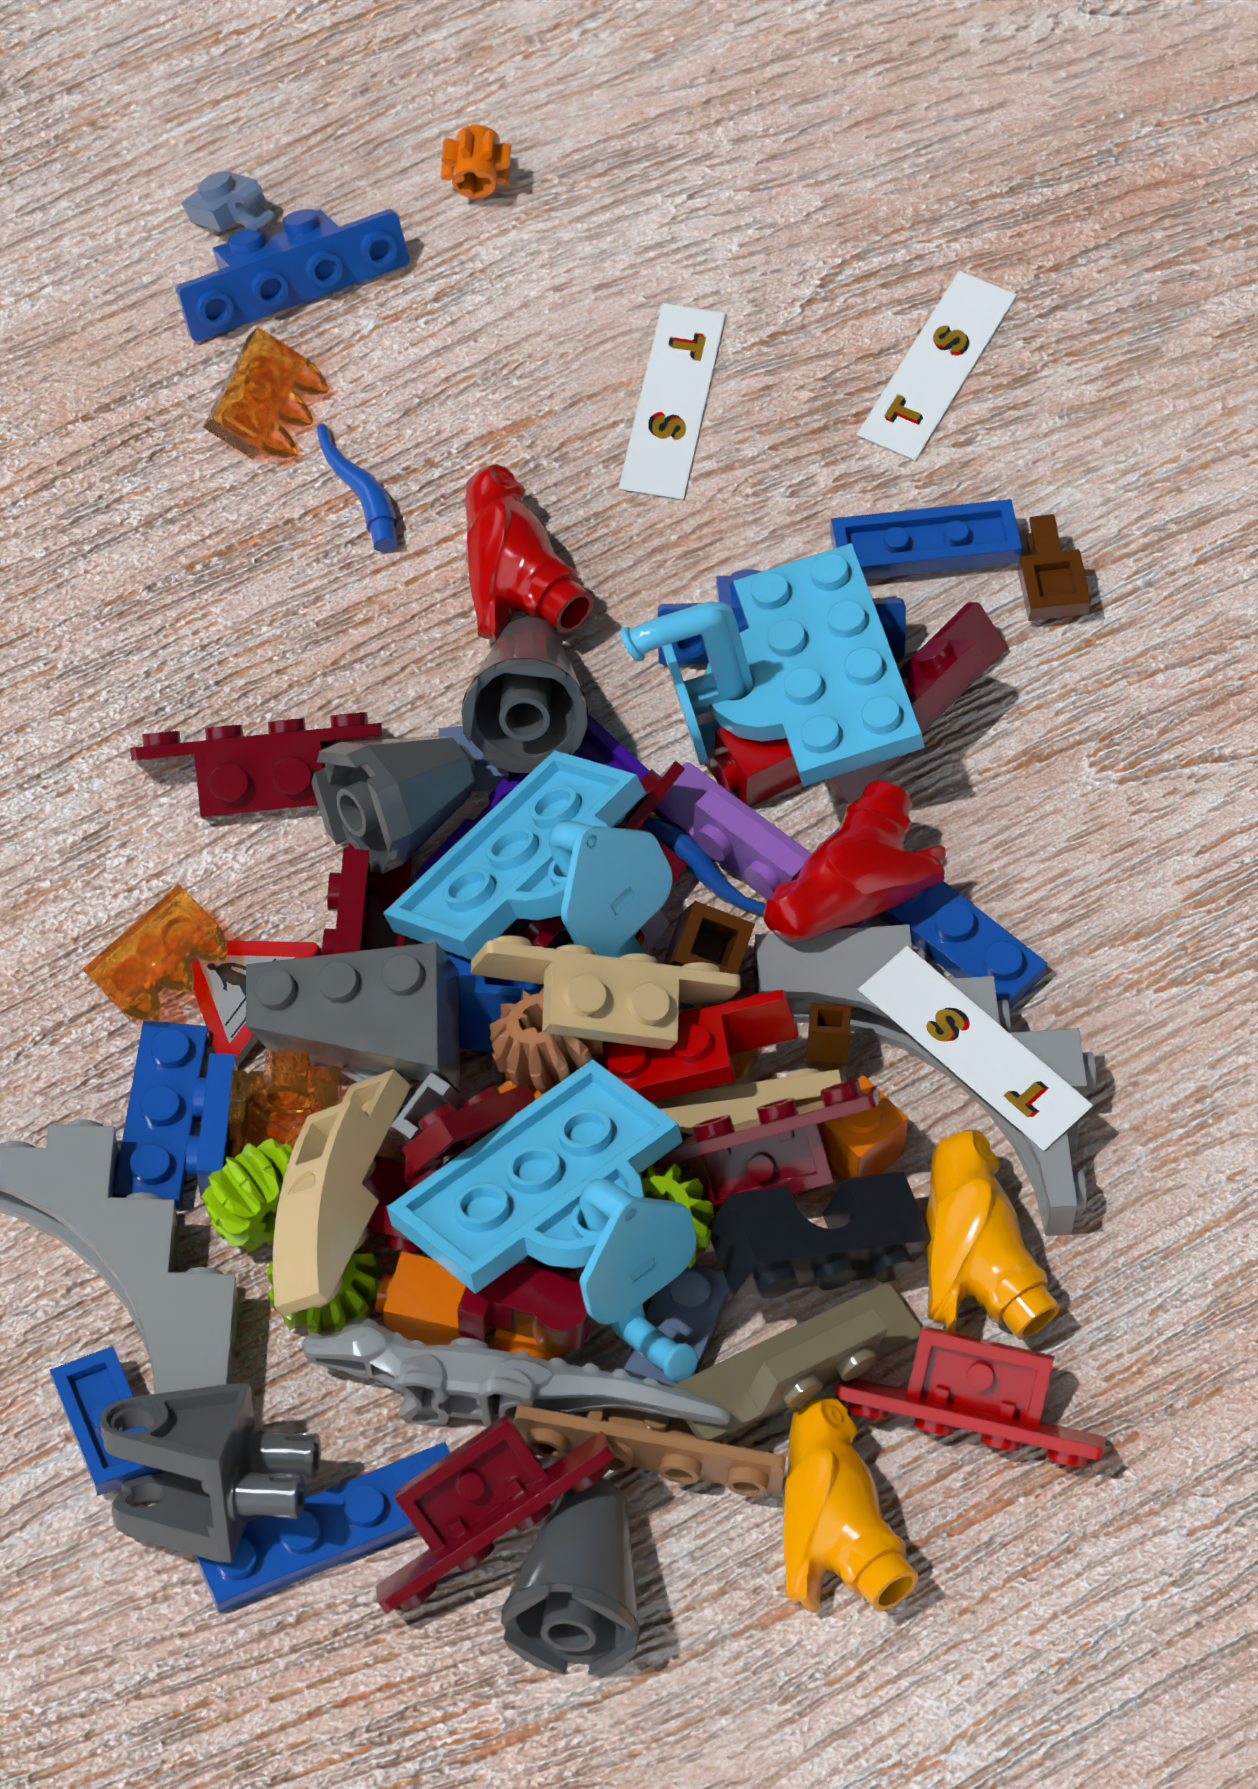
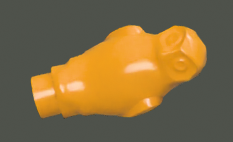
[925,1130,1060,1340]
[782,1396,918,1613]

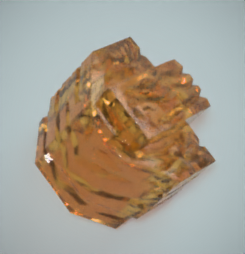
[228,1050,342,1157]

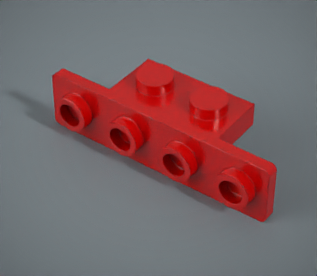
[554,990,799,1102]
[835,1325,1106,1467]

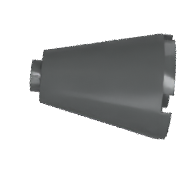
[461,617,588,773]
[500,1478,640,1675]

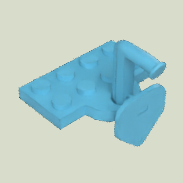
[620,543,925,787]
[383,750,696,1009]
[387,1059,698,1383]

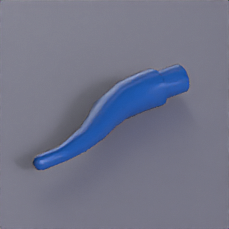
[317,424,398,552]
[624,813,765,915]

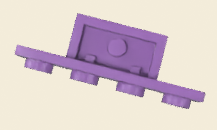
[652,762,874,929]

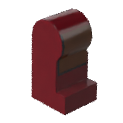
[457,1262,590,1354]

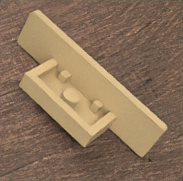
[471,936,740,1050]

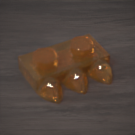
[203,327,329,459]
[82,884,227,1021]

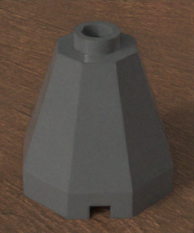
[311,736,476,874]

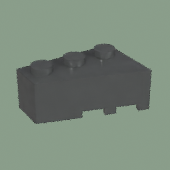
[246,942,460,1093]

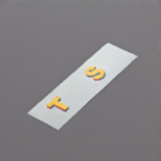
[856,270,1017,461]
[618,303,726,500]
[858,946,1093,1151]

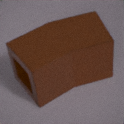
[806,1003,851,1082]

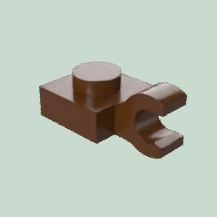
[1017,514,1091,621]

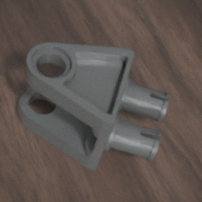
[100,1383,321,1562]

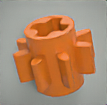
[441,125,512,198]

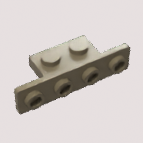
[673,1282,921,1442]

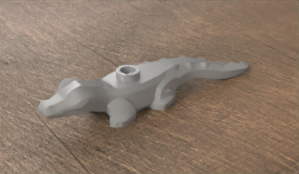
[302,1317,731,1428]

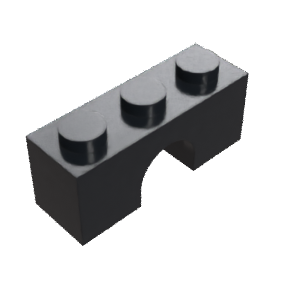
[707,1172,932,1299]

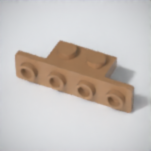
[514,1385,786,1497]

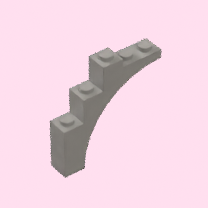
[753,925,1096,1236]
[0,1119,239,1394]

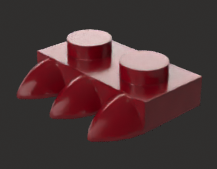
[402,1084,536,1184]

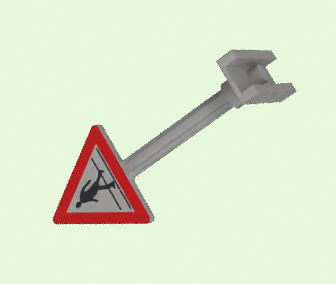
[177,939,466,1142]

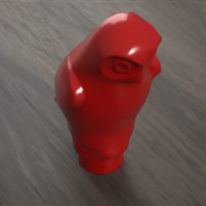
[466,464,593,641]
[763,781,946,943]

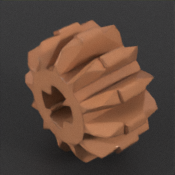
[489,987,604,1094]

